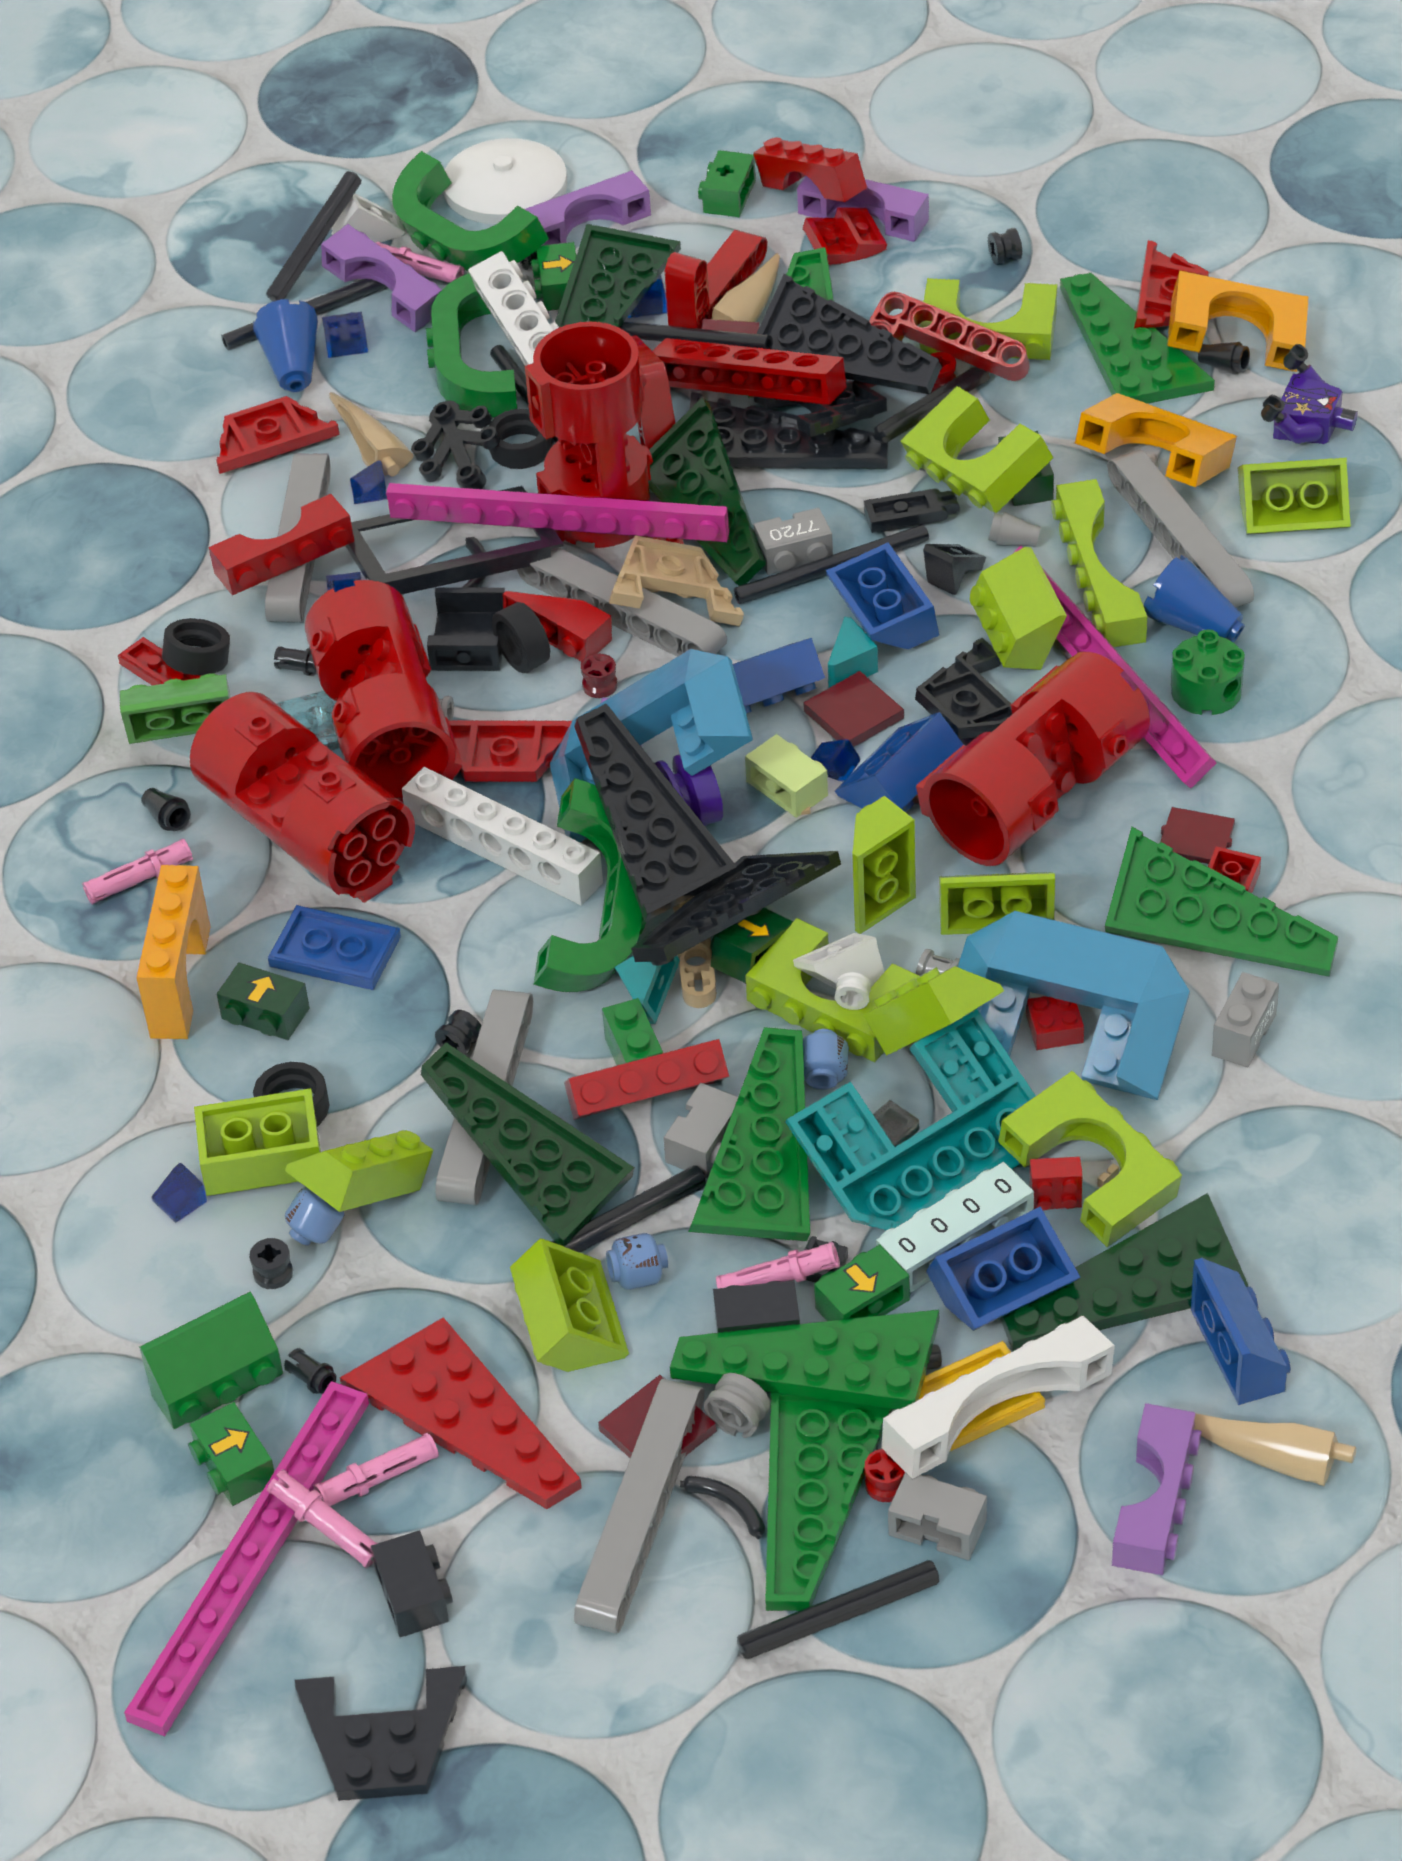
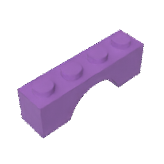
[525,170,651,246]
[797,176,929,242]
[321,224,442,332]
[1112,1403,1202,1576]

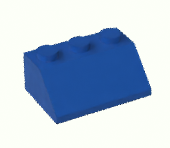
[826,543,939,650]
[733,638,825,713]
[835,712,964,812]
[926,1206,1080,1331]
[1191,1258,1291,1405]

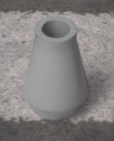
[988,512,1041,547]

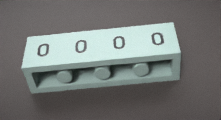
[876,1162,1034,1293]

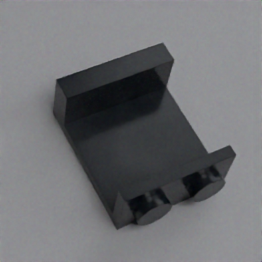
[427,587,505,671]

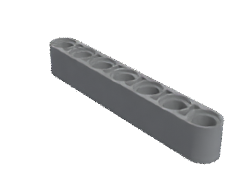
[1107,450,1254,608]
[265,453,331,622]
[517,548,728,657]
[435,989,533,1205]
[574,1379,704,1634]

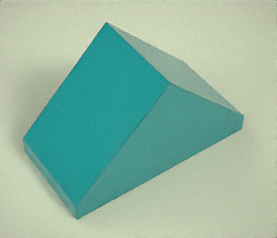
[827,617,878,688]
[615,956,680,1024]

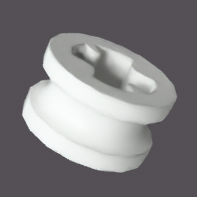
[835,972,871,1010]

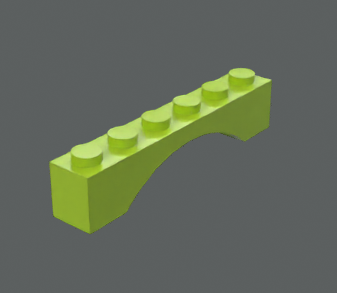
[1051,479,1147,647]

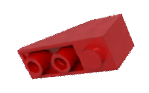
[503,591,612,662]

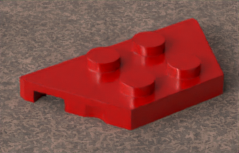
[1134,240,1209,328]
[216,396,340,474]
[448,720,572,782]

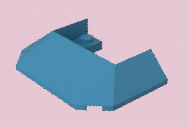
[550,649,753,842]
[957,911,1190,1100]

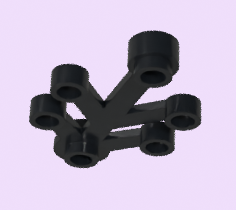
[411,400,501,489]

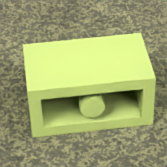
[745,734,828,818]

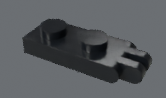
[864,488,960,533]

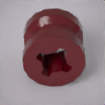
[581,653,618,698]

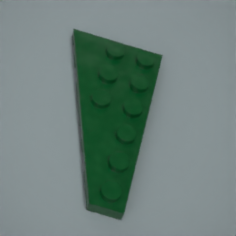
[555,224,681,328]
[649,397,766,586]
[421,1043,634,1247]
[1000,1193,1248,1351]

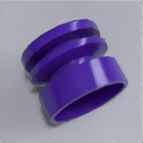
[655,754,723,826]

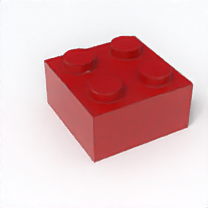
[1208,846,1261,893]
[1026,996,1084,1051]
[1029,1156,1083,1211]

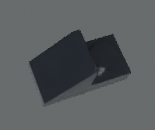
[923,544,987,595]

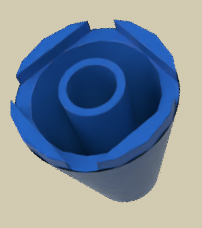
[253,299,318,392]
[1144,555,1245,642]

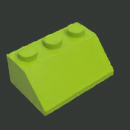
[1238,457,1351,534]
[969,547,1067,670]
[852,796,916,934]
[939,872,1055,935]
[863,966,1004,1056]
[194,1088,321,1196]
[285,1130,434,1212]
[510,1238,629,1372]

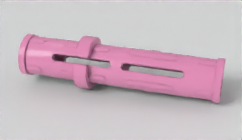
[375,241,465,283]
[82,839,193,905]
[716,1242,840,1288]
[314,1433,439,1506]
[267,1469,377,1568]

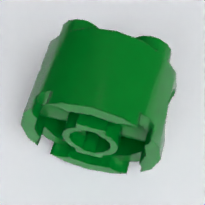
[1171,629,1245,715]

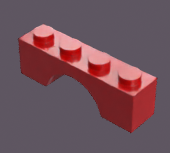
[753,137,867,202]
[208,494,355,596]
[564,1039,729,1120]

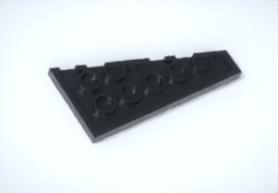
[757,274,942,395]
[690,392,889,469]
[574,703,737,922]
[631,851,841,966]

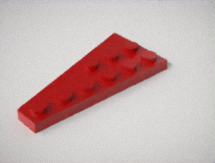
[340,1317,582,1509]

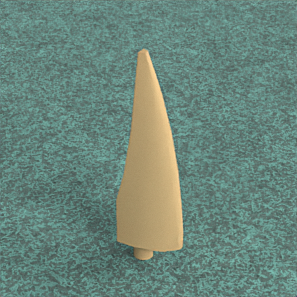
[711,253,780,322]
[329,392,413,478]
[1194,1413,1356,1486]

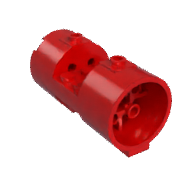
[525,322,653,548]
[305,580,463,802]
[916,652,1150,866]
[190,692,415,903]

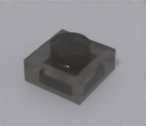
[873,1100,920,1147]

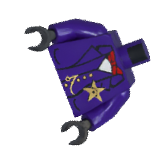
[1261,344,1358,444]

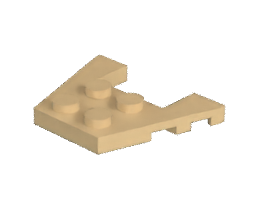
[609,535,744,626]

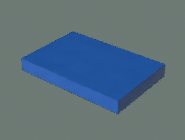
[268,905,401,990]

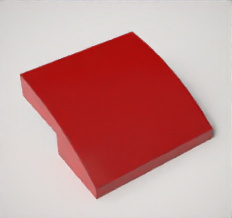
[803,207,888,265]

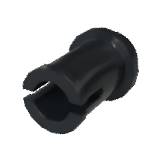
[274,646,317,676]
[284,1348,337,1394]

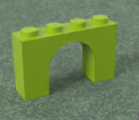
[919,278,1057,360]
[900,386,1053,513]
[745,918,919,1063]
[998,1071,1182,1248]

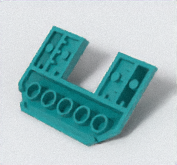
[785,1009,1036,1230]

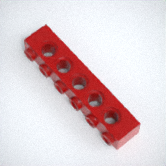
[652,338,846,405]

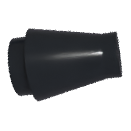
[1198,342,1250,375]
[141,788,191,831]

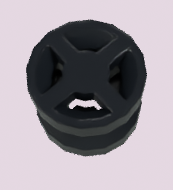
[988,228,1022,265]
[435,1010,482,1055]
[249,1238,293,1289]

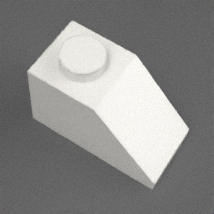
[331,193,405,242]
[793,933,884,992]

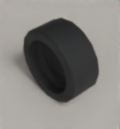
[489,409,552,469]
[492,602,551,673]
[162,618,230,676]
[253,1061,330,1127]

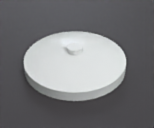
[443,138,567,225]

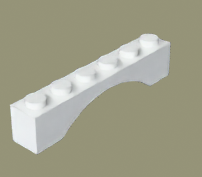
[881,1316,1115,1479]

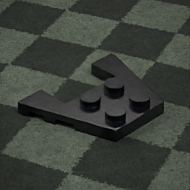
[754,381,887,437]
[915,638,1012,739]
[295,1666,467,1801]

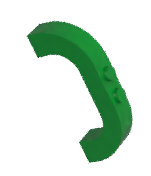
[392,151,549,271]
[426,273,518,418]
[533,778,646,992]

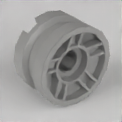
[704,1373,771,1438]

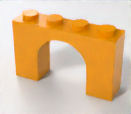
[1167,271,1309,372]
[1075,393,1237,488]
[136,865,211,1039]

